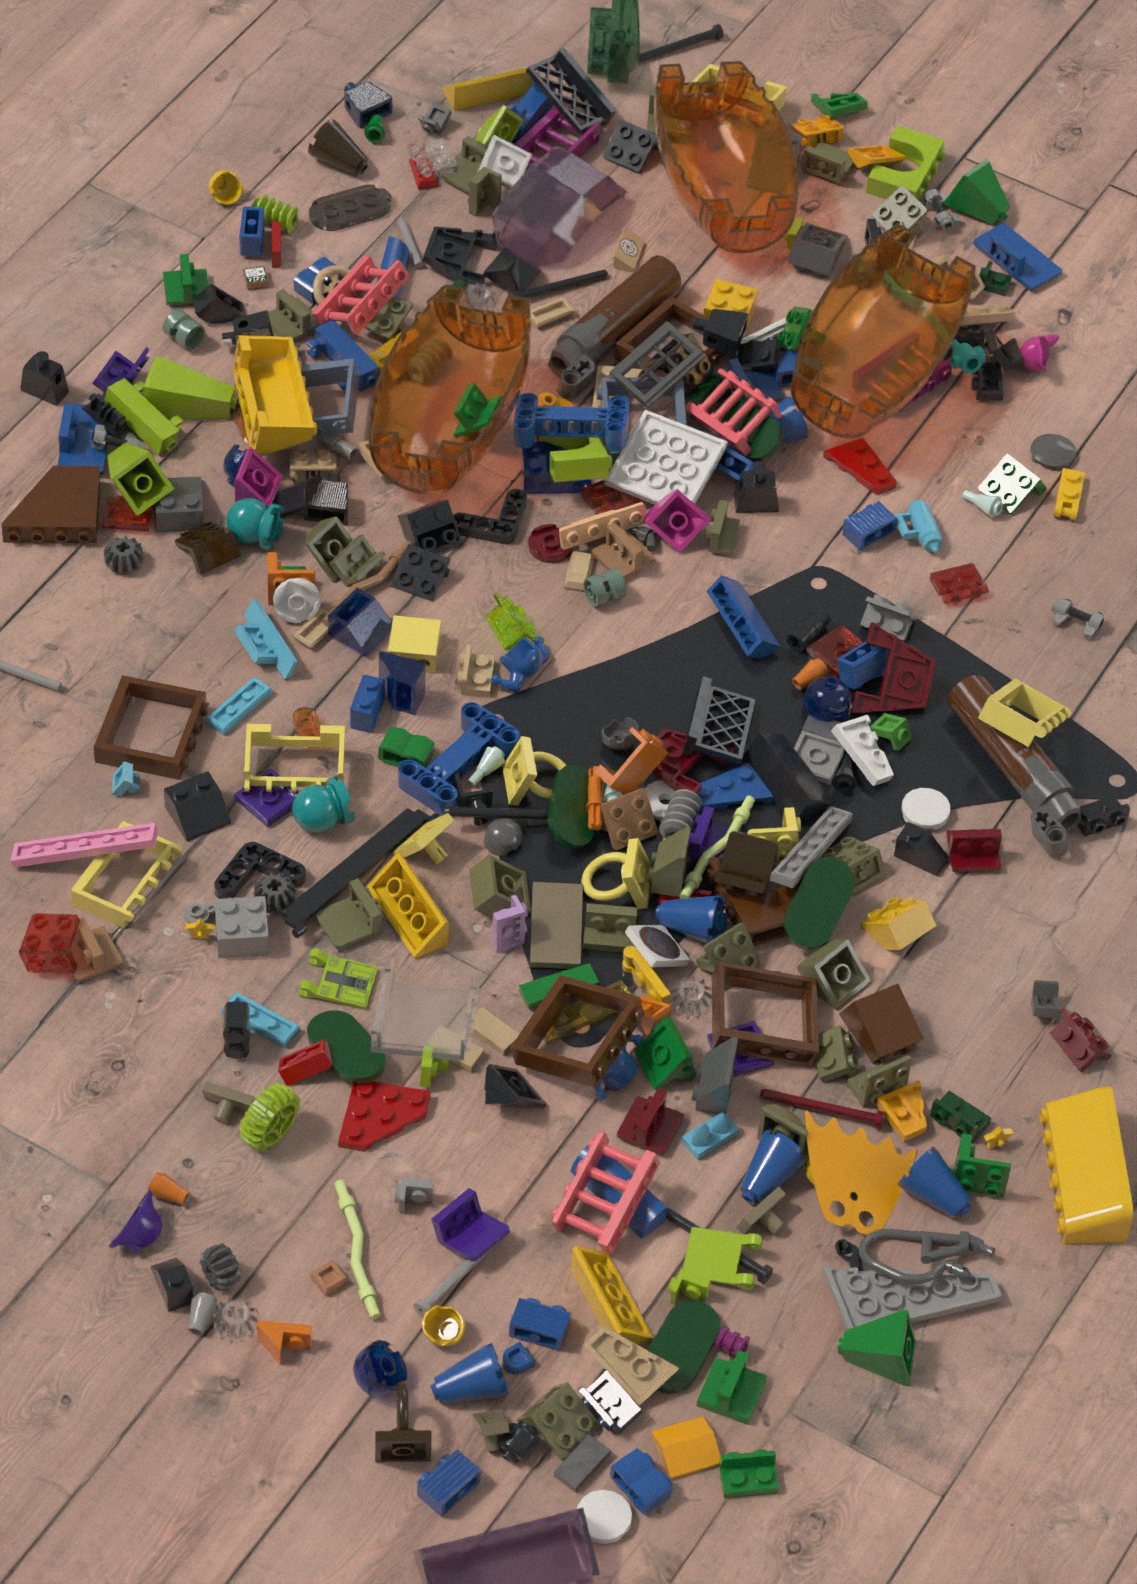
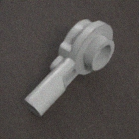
[184,897,230,923]

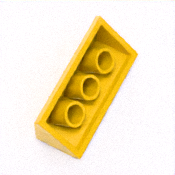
[443,67,533,111]
[367,852,449,958]
[571,1246,654,1346]

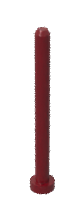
[760,1089,884,1129]

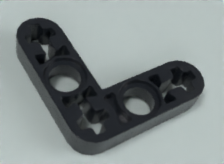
[453,489,527,544]
[214,842,306,899]

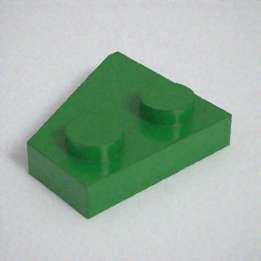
[811,93,868,118]

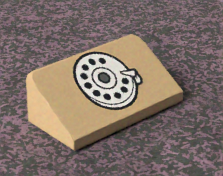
[613,228,645,272]

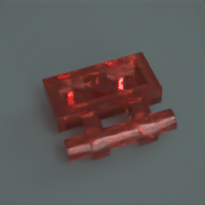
[581,480,640,515]
[102,495,154,532]
[929,563,989,604]

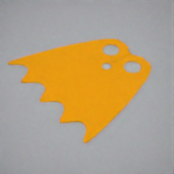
[805,1111,917,1235]

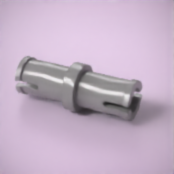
[316,435,359,461]

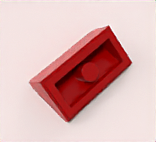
[278,1040,332,1085]

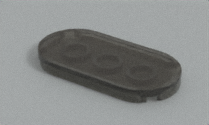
[309,184,392,231]

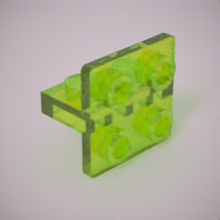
[485,592,537,652]

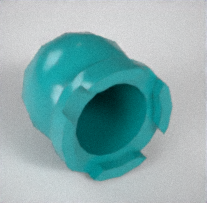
[227,498,284,551]
[292,775,355,833]

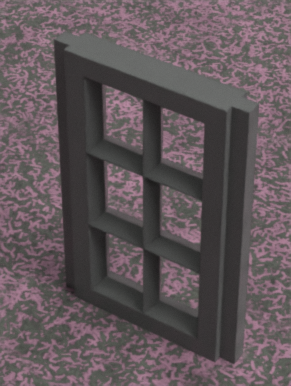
[609,321,705,408]

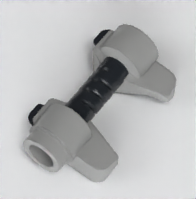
[923,189,960,231]
[91,425,144,451]
[1051,598,1105,640]

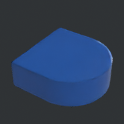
[502,1342,535,1375]

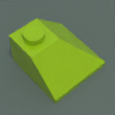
[475,105,524,147]

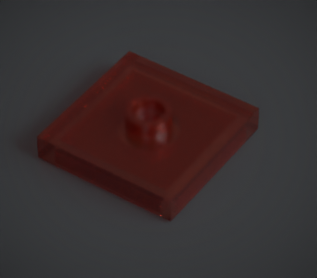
[807,624,863,680]

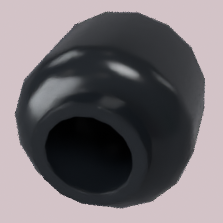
[498,1421,539,1464]

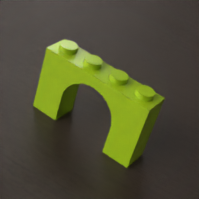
[866,125,946,201]
[535,421,612,482]

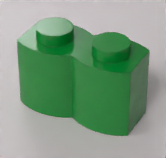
[378,727,435,768]

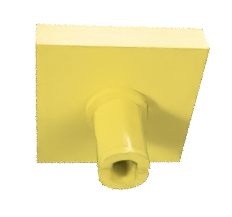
[394,813,454,865]

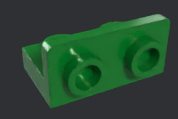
[719,1449,779,1499]

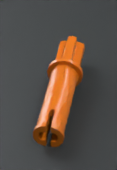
[586,766,603,831]

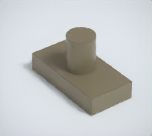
[202,1081,255,1124]
[736,1187,786,1234]
[472,1409,509,1451]

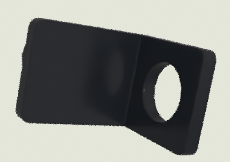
[453,773,493,826]

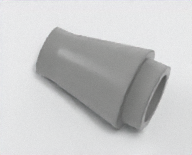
[188,1292,218,1335]

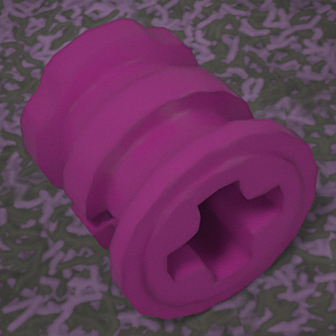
[715,1326,750,1357]

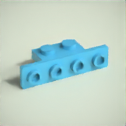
[234,599,298,679]

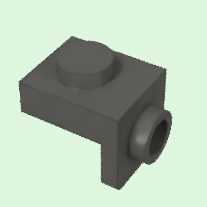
[418,102,452,135]
[1031,980,1060,1019]

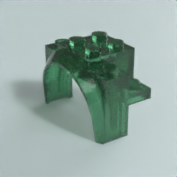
[587,0,640,84]

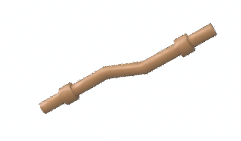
[322,541,413,627]

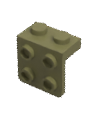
[442,136,488,194]
[315,878,384,949]

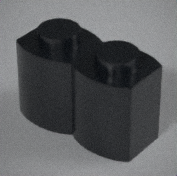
[223,1002,250,1059]

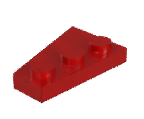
[823,437,897,495]

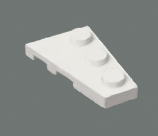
[831,715,894,786]

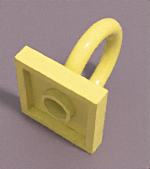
[502,736,566,806]
[581,838,653,909]

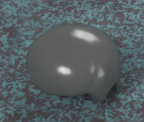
[601,717,639,751]
[484,818,523,856]

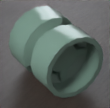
[163,309,205,350]
[583,568,627,607]

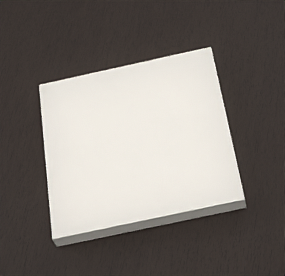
[604,410,728,505]

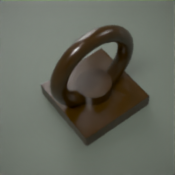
[375,1381,432,1462]

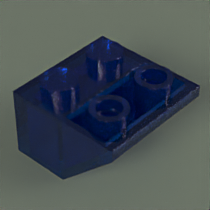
[328,588,392,656]
[379,651,426,715]

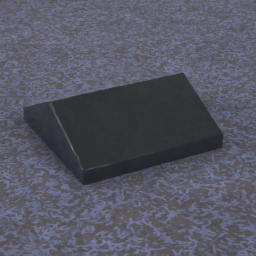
[272,474,322,518]

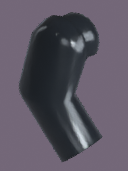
[835,1239,864,1271]

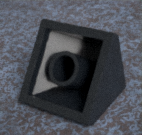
[483,247,542,292]
[484,1064,547,1108]

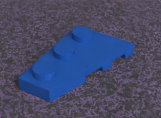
[698,763,774,812]

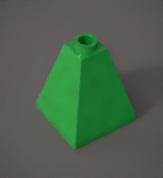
[944,159,1010,224]
[838,1310,916,1386]

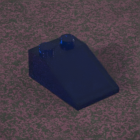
[521,442,592,494]

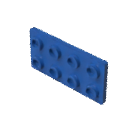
[973,223,1062,291]
[57,404,110,475]

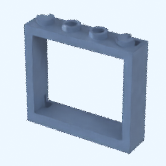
[301,358,360,438]
[596,377,686,466]

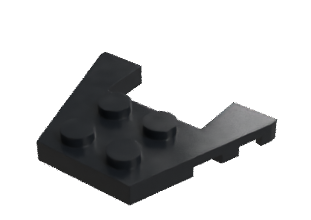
[422,226,501,295]

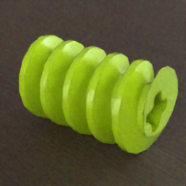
[251,194,298,234]

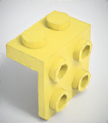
[747,807,801,862]

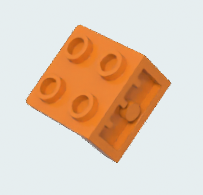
[267,552,315,605]

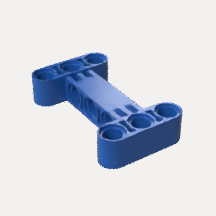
[513,393,630,451]
[398,702,520,816]

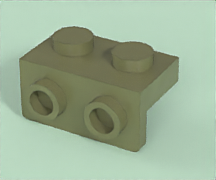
[468,166,502,216]
[706,500,740,555]
[329,534,386,586]
[816,1026,859,1083]

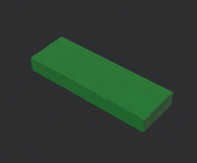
[519,963,599,1010]

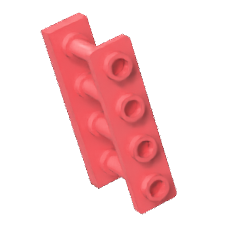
[311,255,409,335]
[685,368,782,456]
[551,1130,660,1255]

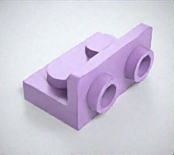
[493,895,528,953]

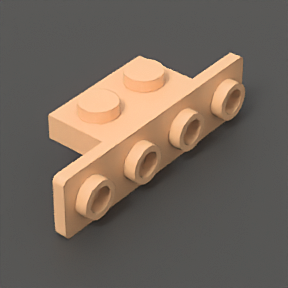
[559,502,646,550]

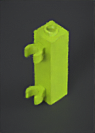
[104,378,184,455]

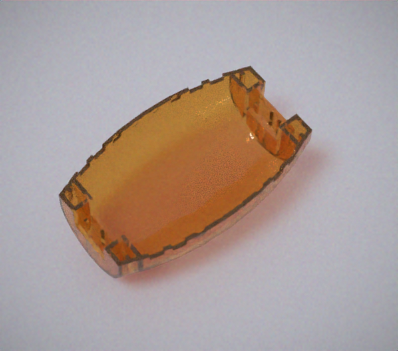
[654,61,799,253]
[791,224,976,439]
[369,285,532,495]

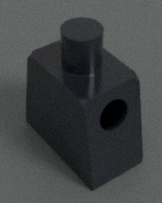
[693,309,748,357]
[20,351,69,406]
[733,464,779,513]

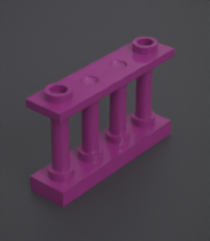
[515,106,601,184]

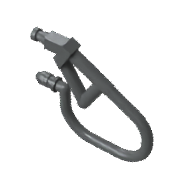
[858,1229,995,1284]

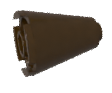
[308,119,368,175]

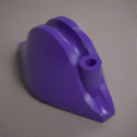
[108,1190,162,1254]

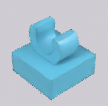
[112,761,140,797]

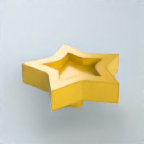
[185,918,215,940]
[984,1126,1014,1149]

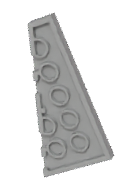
[823,1266,1002,1330]

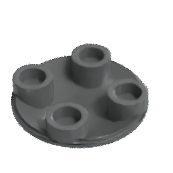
[1031,434,1076,471]

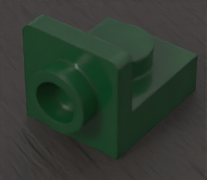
[979,261,1012,296]

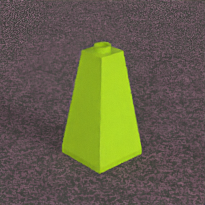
[143,355,239,419]
[107,442,174,516]

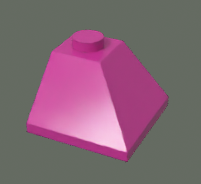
[235,447,283,508]
[645,488,711,553]

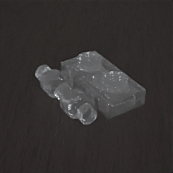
[409,138,458,177]

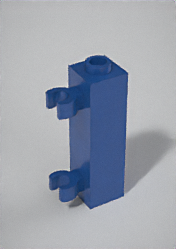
[510,74,556,144]
[307,320,379,392]

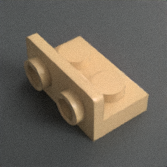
[457,644,495,698]

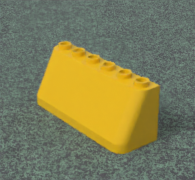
[233,335,317,456]
[1039,1087,1133,1244]

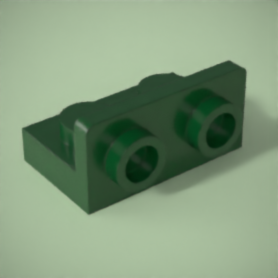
[684,373,731,415]
[930,1090,991,1143]

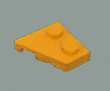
[876,1080,927,1142]

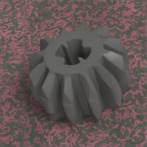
[104,535,144,574]
[253,872,296,914]
[200,1243,241,1291]

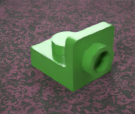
[870,713,912,751]

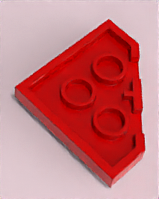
[338,1081,431,1152]

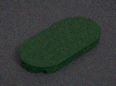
[716,401,783,462]
[548,765,594,849]
[783,857,855,950]
[307,1010,386,1084]
[648,1300,720,1394]

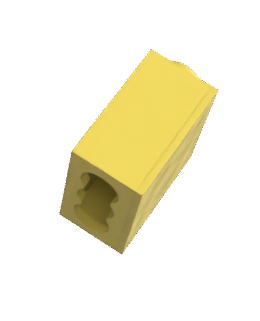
[388,615,441,673]

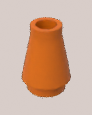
[792,658,828,690]
[147,1172,189,1205]

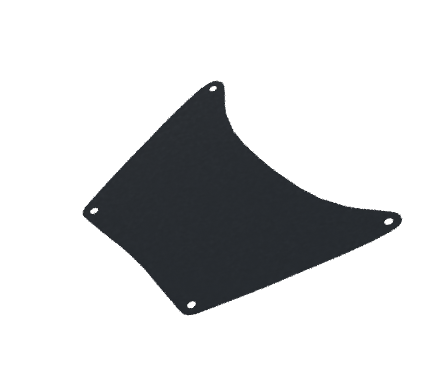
[477,566,1137,1047]

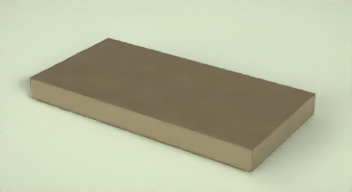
[530,882,583,969]

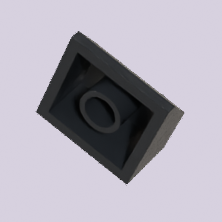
[164,771,231,841]

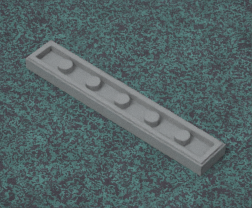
[770,806,853,888]

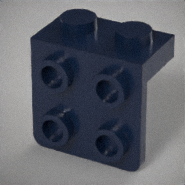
[726,359,784,407]

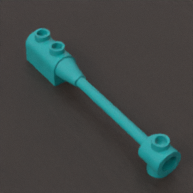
[879,262,985,374]

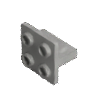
[860,594,917,641]

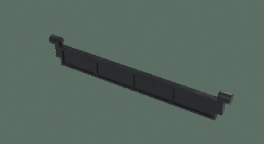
[282,808,440,938]

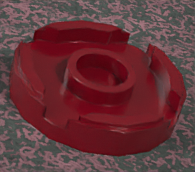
[528,524,574,563]

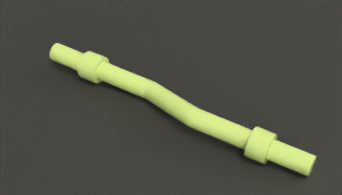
[679,796,755,899]
[334,1180,381,1320]

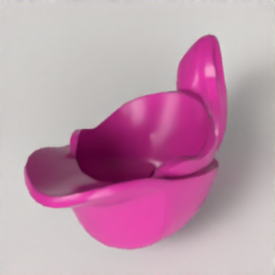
[1020,334,1059,372]

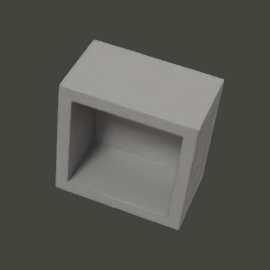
[214,896,269,958]

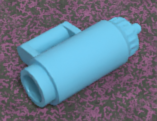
[895,500,942,553]

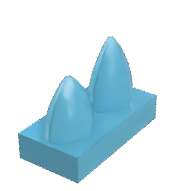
[682,1112,739,1160]

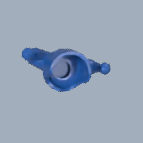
[491,636,550,692]
[594,1034,643,1100]

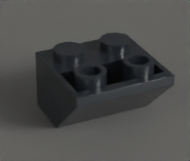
[397,499,462,553]

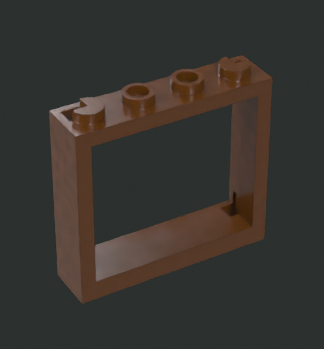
[615,296,726,377]
[94,675,210,780]
[711,961,819,1067]
[510,975,644,1088]

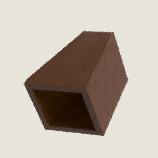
[839,984,924,1063]

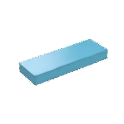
[206,677,272,735]
[221,992,300,1049]

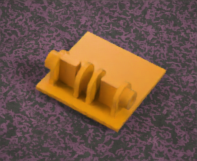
[791,115,845,147]

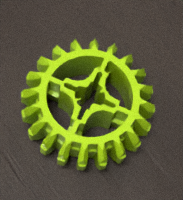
[239,1083,301,1151]

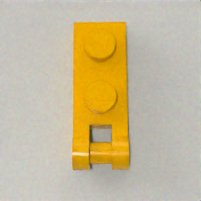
[1053,468,1085,521]
[622,946,671,1004]

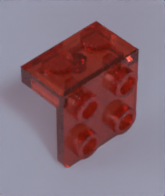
[18,913,80,974]

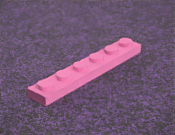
[10,822,159,868]

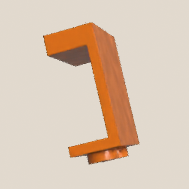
[594,727,668,794]

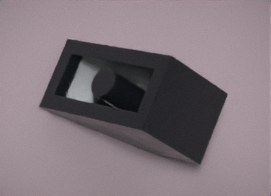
[193,283,246,324]
[894,822,949,877]
[151,1258,194,1312]

